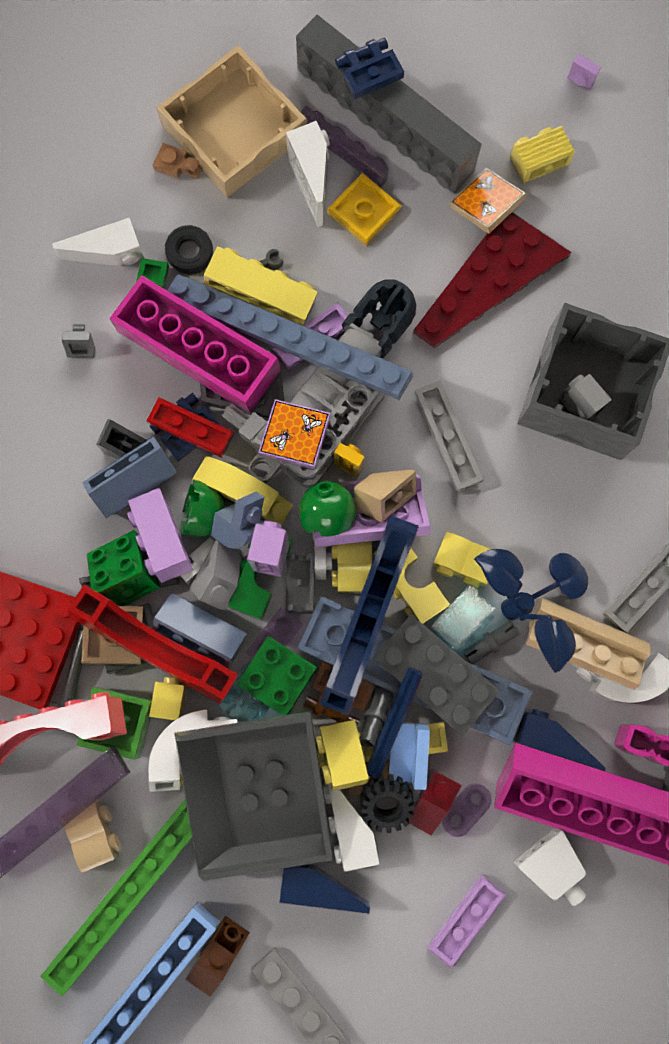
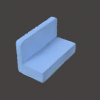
[389,723,430,790]

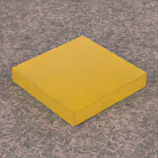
[327,173,402,246]

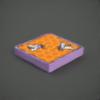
[258,399,331,469]

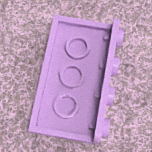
[314,474,430,547]

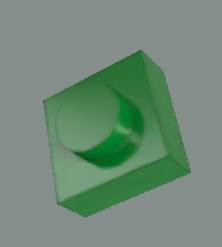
[136,258,169,289]

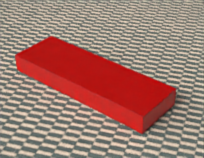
[146,397,234,458]

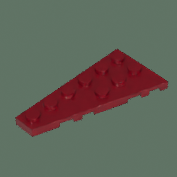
[413,212,572,348]

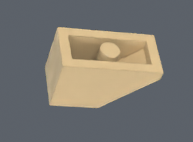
[354,469,416,523]

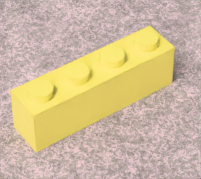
[204,246,318,326]

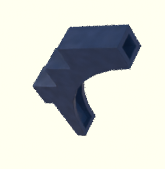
[320,515,419,715]

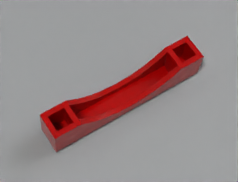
[67,585,238,704]

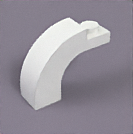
[572,653,669,703]
[149,710,237,792]

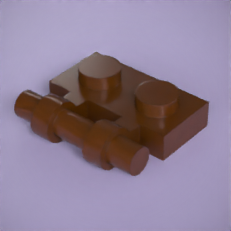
[303,661,375,726]

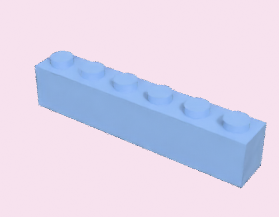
[82,902,220,1044]

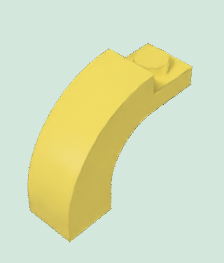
[192,456,293,525]

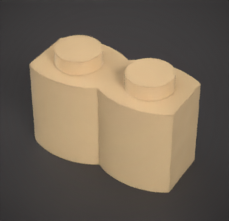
[62,801,121,873]

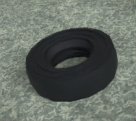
[165,225,213,274]

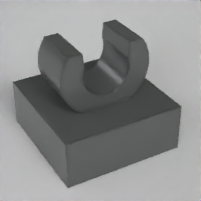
[61,324,96,358]

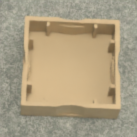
[156,45,307,198]

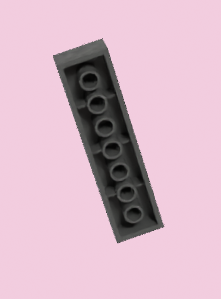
[296,15,482,193]

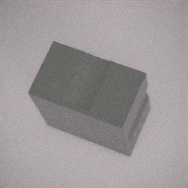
[517,303,669,460]

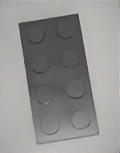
[373,614,500,736]

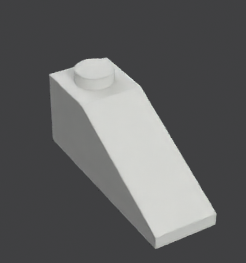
[52,218,144,266]

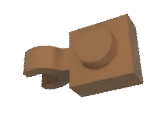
[152,143,202,179]

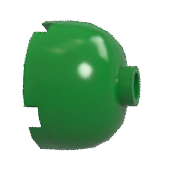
[180,479,226,537]
[299,481,356,537]

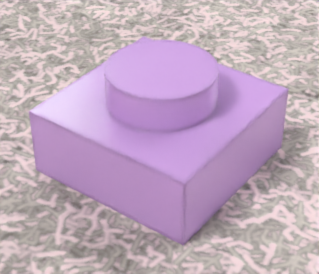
[568,54,601,90]

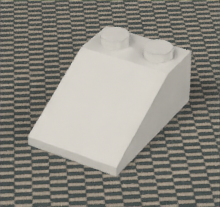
[286,121,330,228]

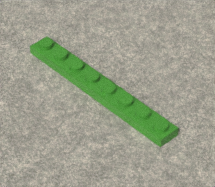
[40,800,192,997]

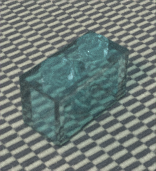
[429,584,496,651]

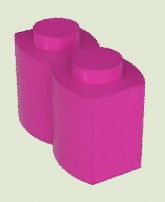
[614,724,669,766]

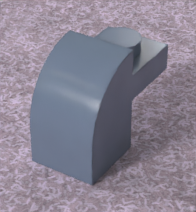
[211,492,264,549]

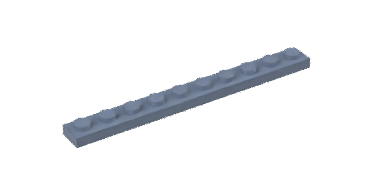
[167,274,413,400]

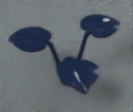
[474,549,588,673]

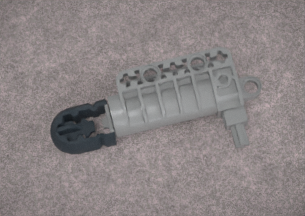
[222,279,417,488]

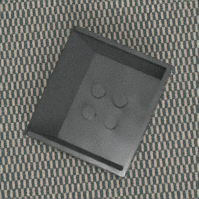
[174,711,333,881]

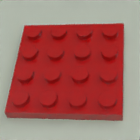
[0,572,80,710]

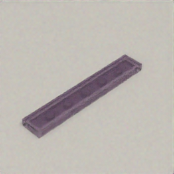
[0,747,130,878]

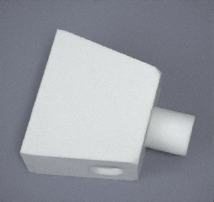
[513,828,586,906]

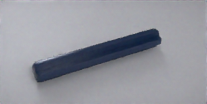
[366,667,423,778]

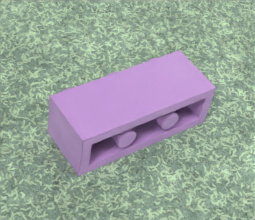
[127,488,193,583]
[247,521,289,577]

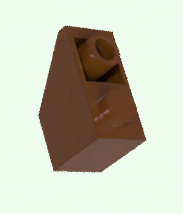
[185,916,250,997]

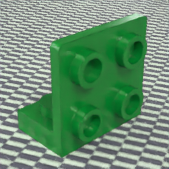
[87,530,160,606]
[237,637,318,716]

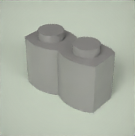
[561,374,612,421]

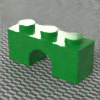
[228,538,293,621]

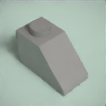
[190,540,242,611]

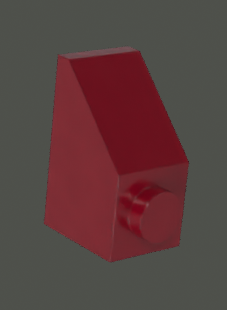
[409,769,462,835]

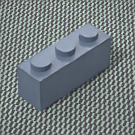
[82,437,177,518]
[152,593,247,669]

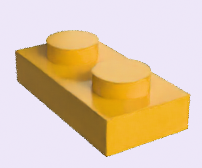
[334,443,365,478]

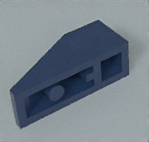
[514,709,606,771]
[279,864,370,914]

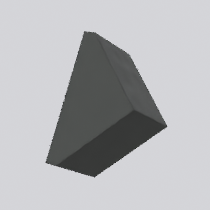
[96,419,148,459]

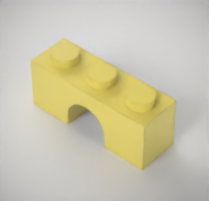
[372,548,450,624]

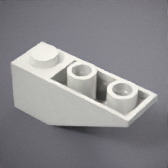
[323,784,379,872]

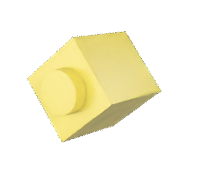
[149,677,188,720]

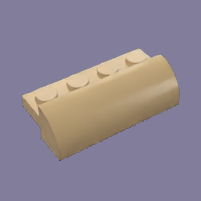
[525,598,651,690]

